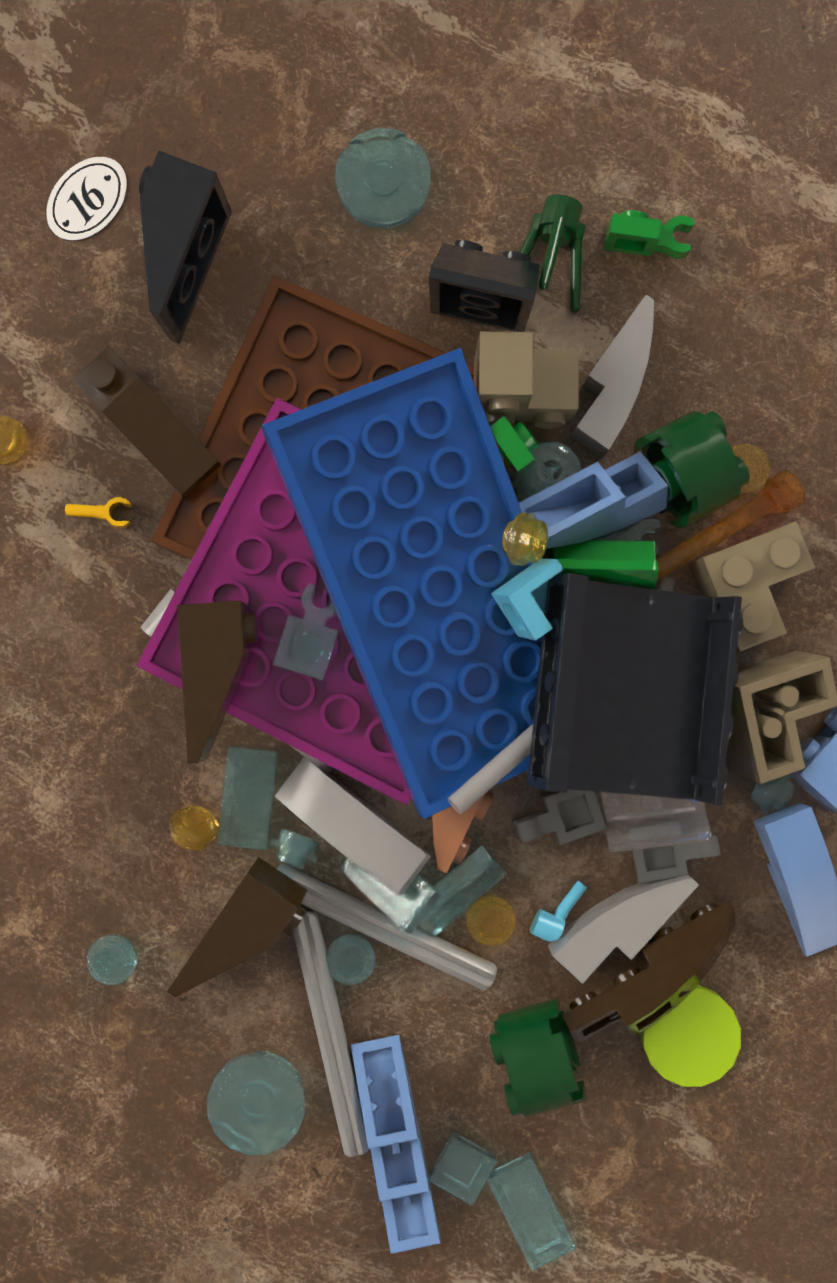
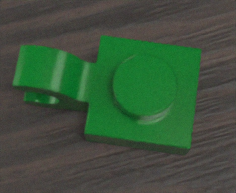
[603,210,695,259]
[490,416,541,475]

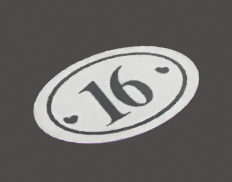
[46,157,127,240]

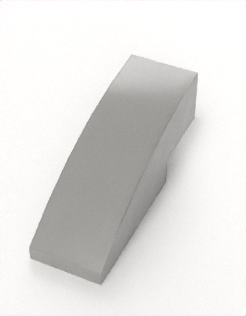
[570,295,654,459]
[275,757,431,897]
[547,875,699,984]

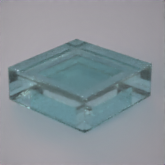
[429,1132,497,1206]

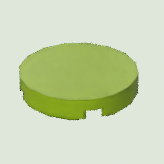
[641,985,741,1087]

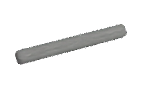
[277,864,497,991]
[293,911,369,1157]

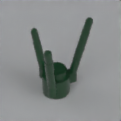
[519,194,586,312]

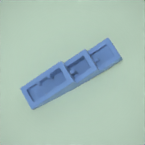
[351,1035,441,1254]

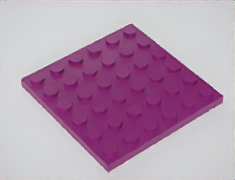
[136,398,538,806]

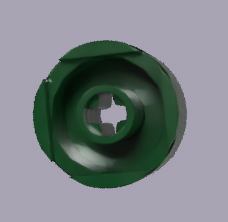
[634,411,750,528]
[489,998,587,1117]

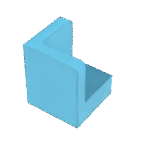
[491,559,563,641]

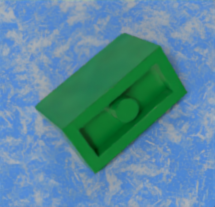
[553,540,658,590]

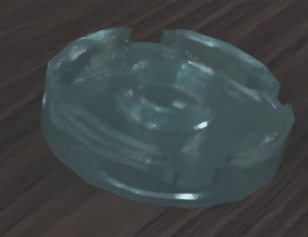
[335,128,431,228]
[207,1051,306,1155]

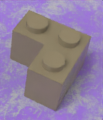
[474,331,579,429]
[690,521,815,652]
[727,650,837,784]

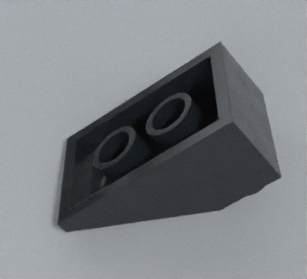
[139,151,232,344]
[428,240,540,332]

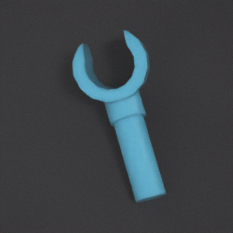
[529,881,587,942]

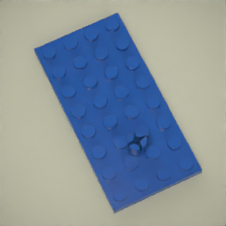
[260,348,542,819]

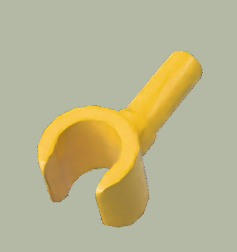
[65,497,133,529]

